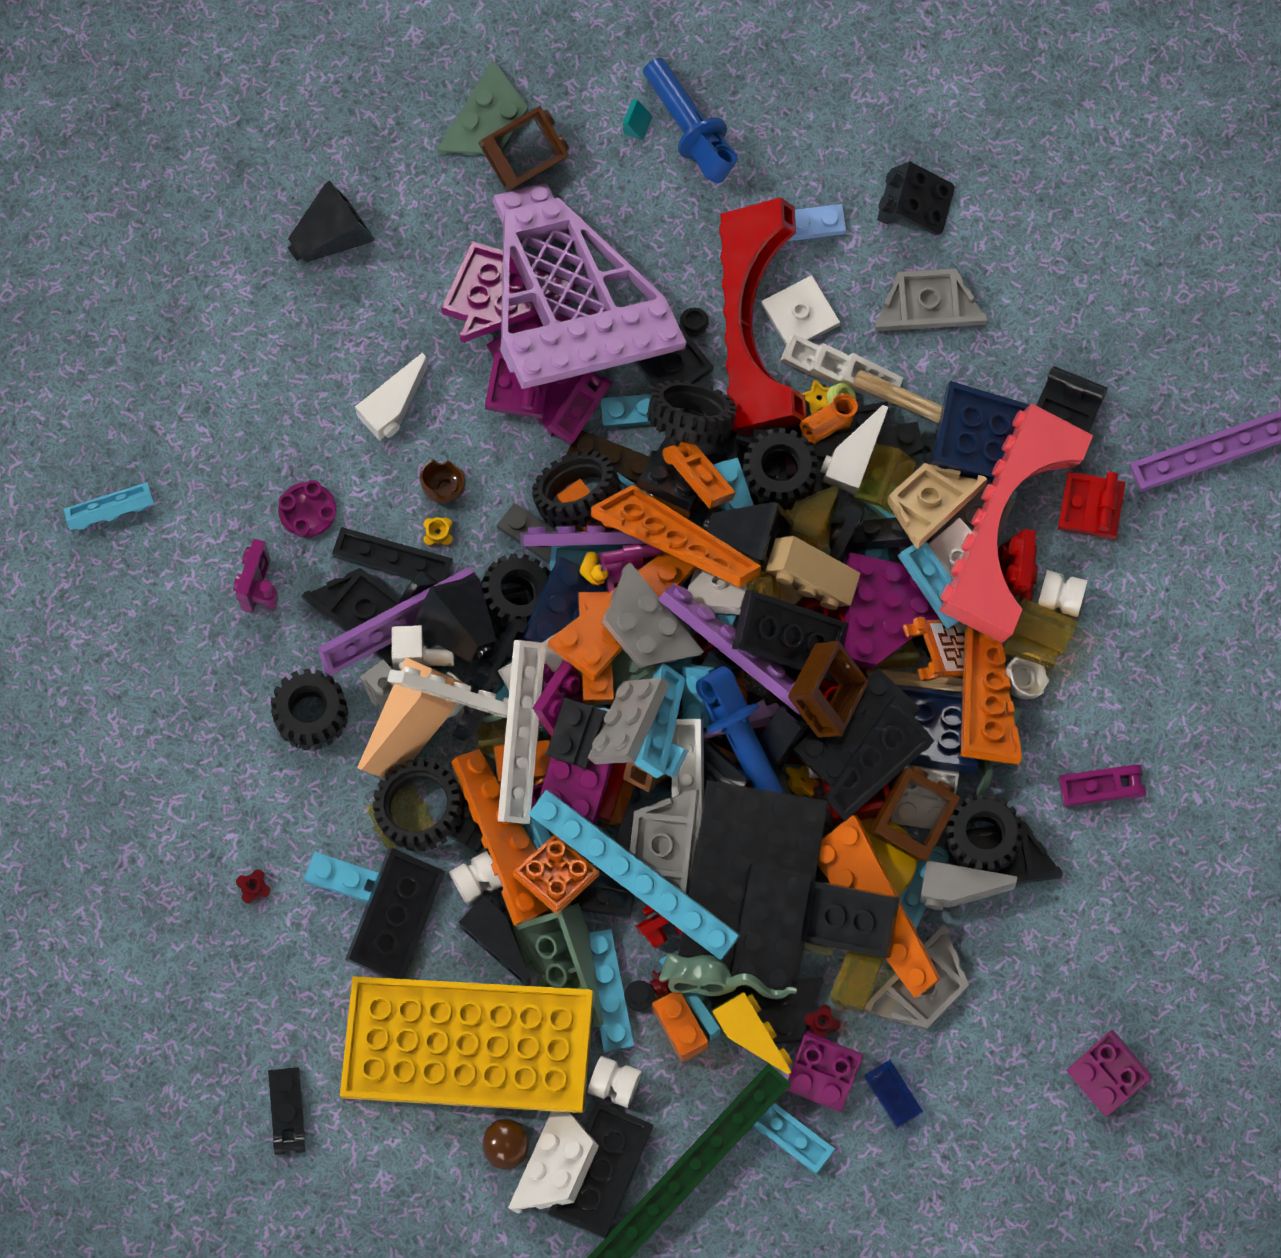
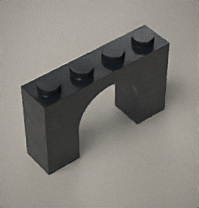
[680,648,810,774]

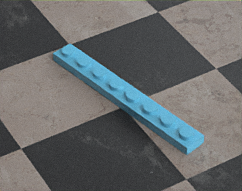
[528,790,741,960]

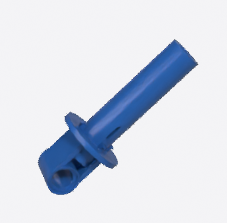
[643,58,738,183]
[696,666,785,794]

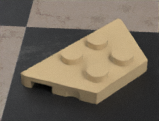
[888,463,987,549]

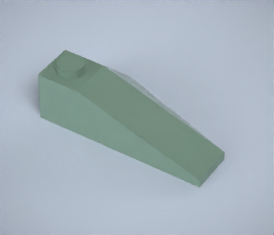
[512,903,604,1029]

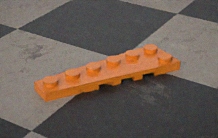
[591,485,761,587]
[547,551,697,681]
[961,625,1022,765]
[451,749,552,926]
[817,815,941,998]

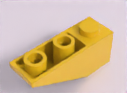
[712,992,793,1074]

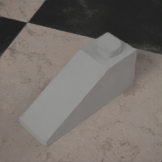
[919,860,1017,910]

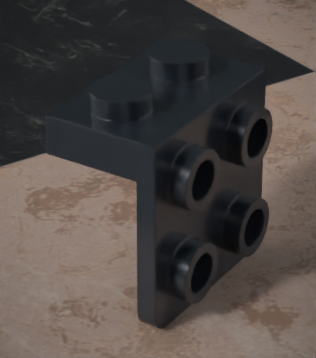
[877,161,954,235]

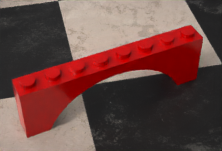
[719,197,806,437]

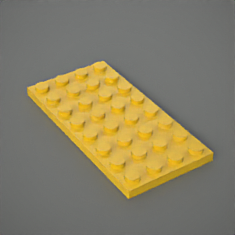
[340,976,594,1113]

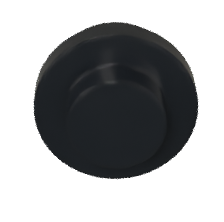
[680,308,709,336]
[624,980,655,1011]

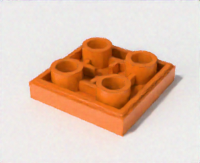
[513,834,599,915]

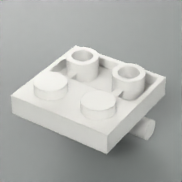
[891,765,959,831]

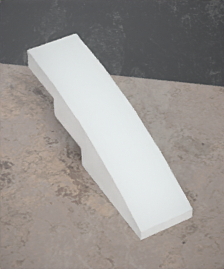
[780,333,903,405]

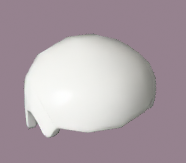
[1005,654,1049,700]

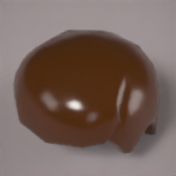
[419,459,466,503]
[483,1119,529,1170]

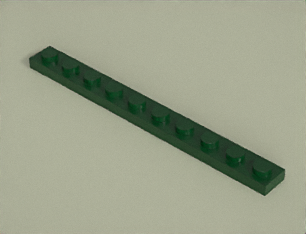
[587,1063,791,1258]

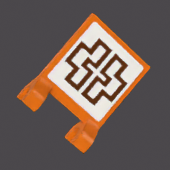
[903,617,965,681]

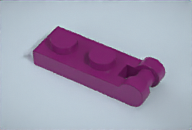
[547,371,612,445]
[1058,765,1147,807]

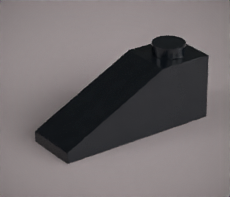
[459,896,531,986]

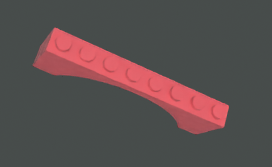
[939,403,1093,643]

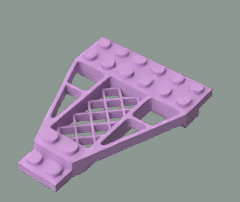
[493,183,686,389]

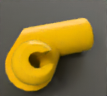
[579,552,608,585]

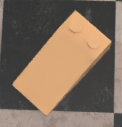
[357,658,465,780]

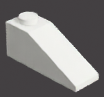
[355,353,428,441]
[820,405,888,494]

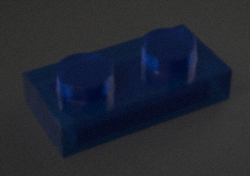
[864,1060,923,1129]

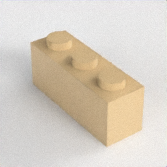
[766,536,860,610]

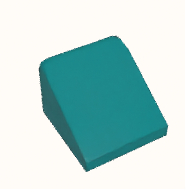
[623,99,653,140]

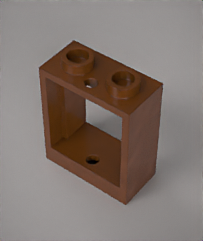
[478,106,569,192]
[788,641,869,738]
[868,766,961,862]

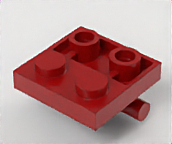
[1057,471,1126,540]
[998,529,1038,604]

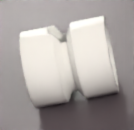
[1037,570,1088,617]
[449,851,503,906]
[587,1056,642,1108]

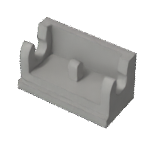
[360,659,394,710]

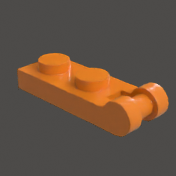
[663,440,736,509]

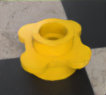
[423,517,453,546]

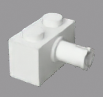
[392,625,454,671]

